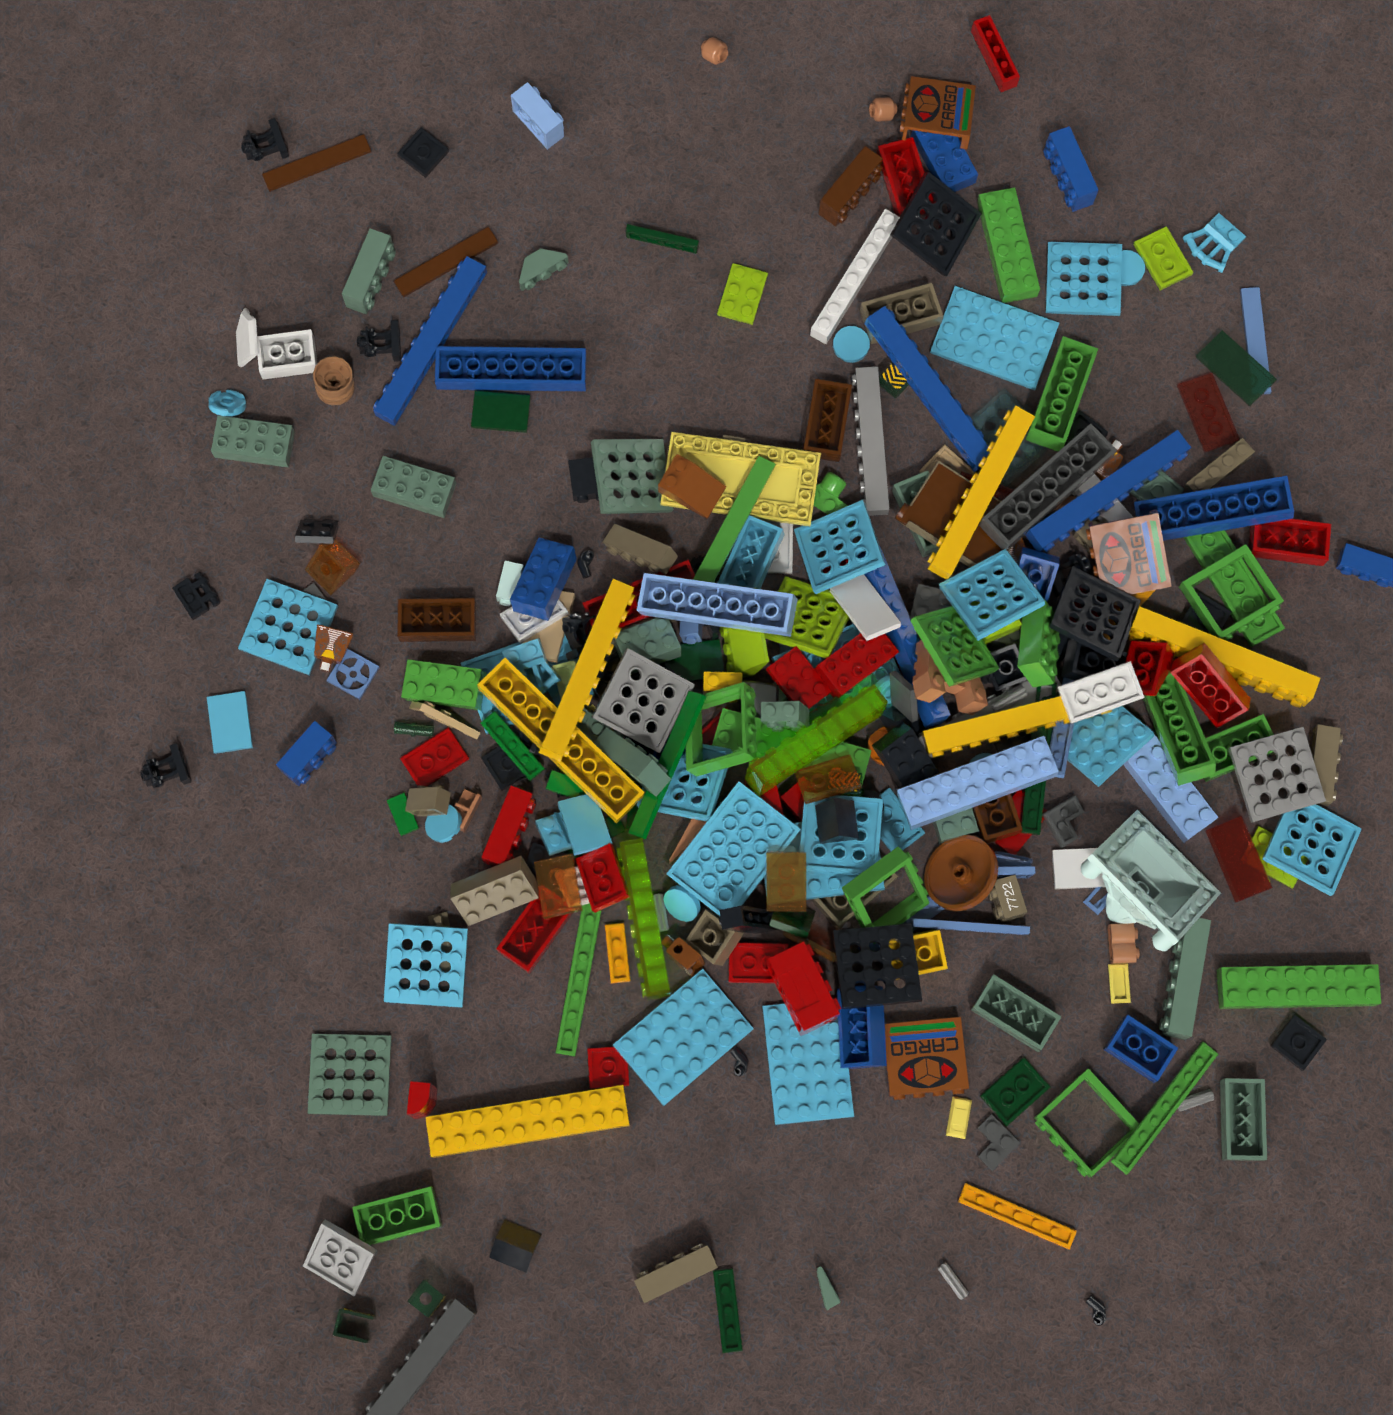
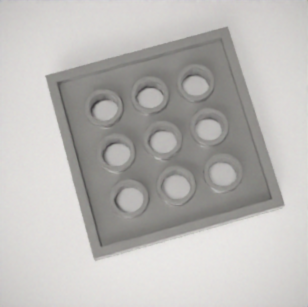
[591,648,695,753]
[1228,727,1326,823]

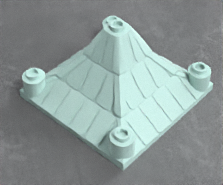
[1081,810,1221,951]

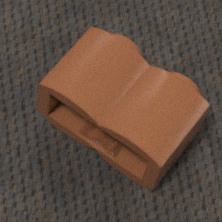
[1108,923,1140,964]

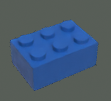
[1009,547,1060,602]
[276,721,337,786]
[1103,1015,1178,1083]

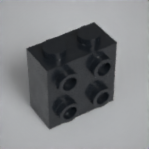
[568,457,599,503]

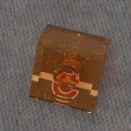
[305,539,361,595]

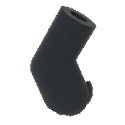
[577,550,594,579]
[730,1046,749,1077]
[1085,1295,1106,1326]

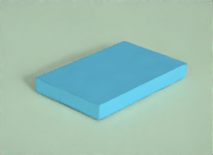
[207,691,253,754]
[879,788,925,852]
[558,794,612,856]

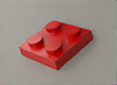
[587,1047,629,1089]

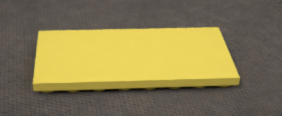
[660,432,821,527]

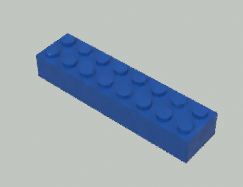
[435,346,587,391]
[1134,476,1294,541]

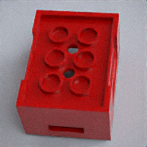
[766,941,841,1036]

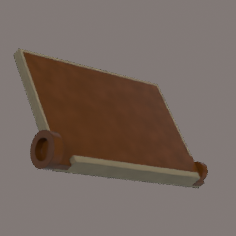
[895,461,1011,575]

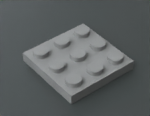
[303,1219,377,1296]

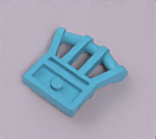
[1183,213,1246,273]
[502,638,561,694]
[535,812,572,856]

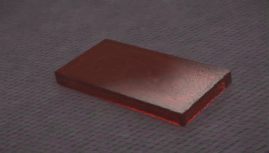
[1177,373,1240,453]
[1206,816,1273,903]

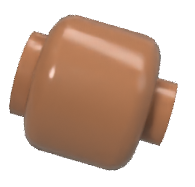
[701,37,728,65]
[869,97,897,122]

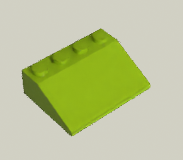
[720,588,769,678]

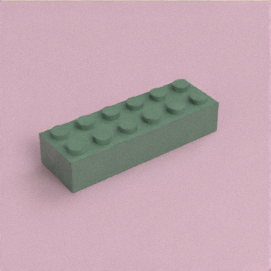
[1159,918,1211,1040]

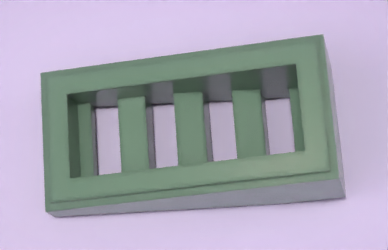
[816,1266,841,1310]

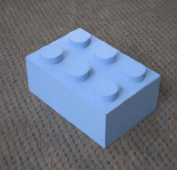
[511,82,564,150]

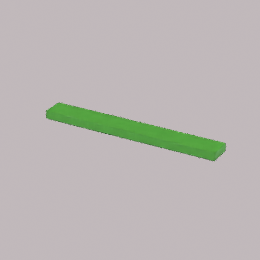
[693,456,776,583]
[556,903,602,1057]
[1111,1042,1218,1175]

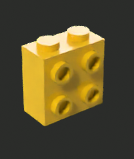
[703,672,742,703]

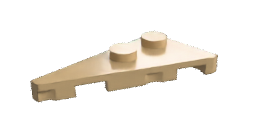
[409,701,480,739]

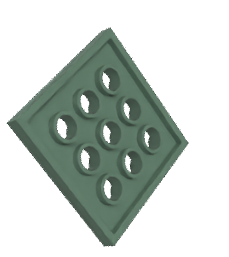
[591,439,674,514]
[308,1034,392,1116]

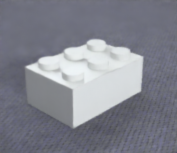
[257,329,317,379]

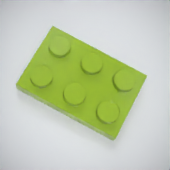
[1133,226,1193,291]
[717,263,768,325]
[1240,826,1308,888]

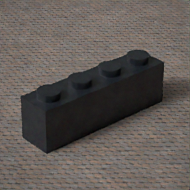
[719,906,778,934]

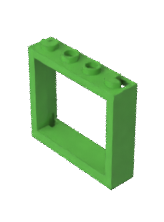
[1179,544,1284,641]
[686,682,757,777]
[842,846,929,944]
[1034,1069,1139,1177]

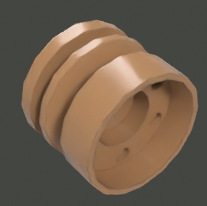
[313,357,355,405]

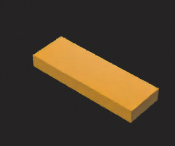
[605,923,630,984]

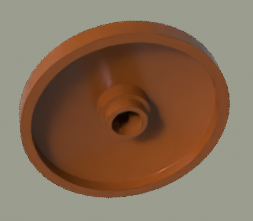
[924,835,998,911]

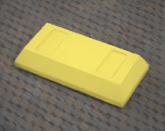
[1108,964,1131,1004]
[946,1096,972,1139]

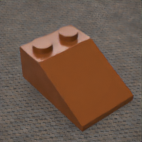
[658,454,726,519]

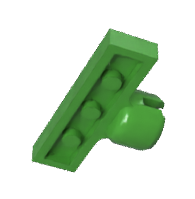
[814,472,854,528]

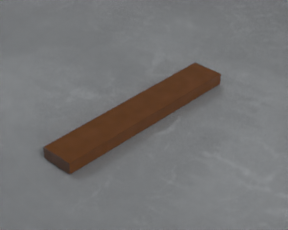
[262,134,371,192]
[393,227,498,298]

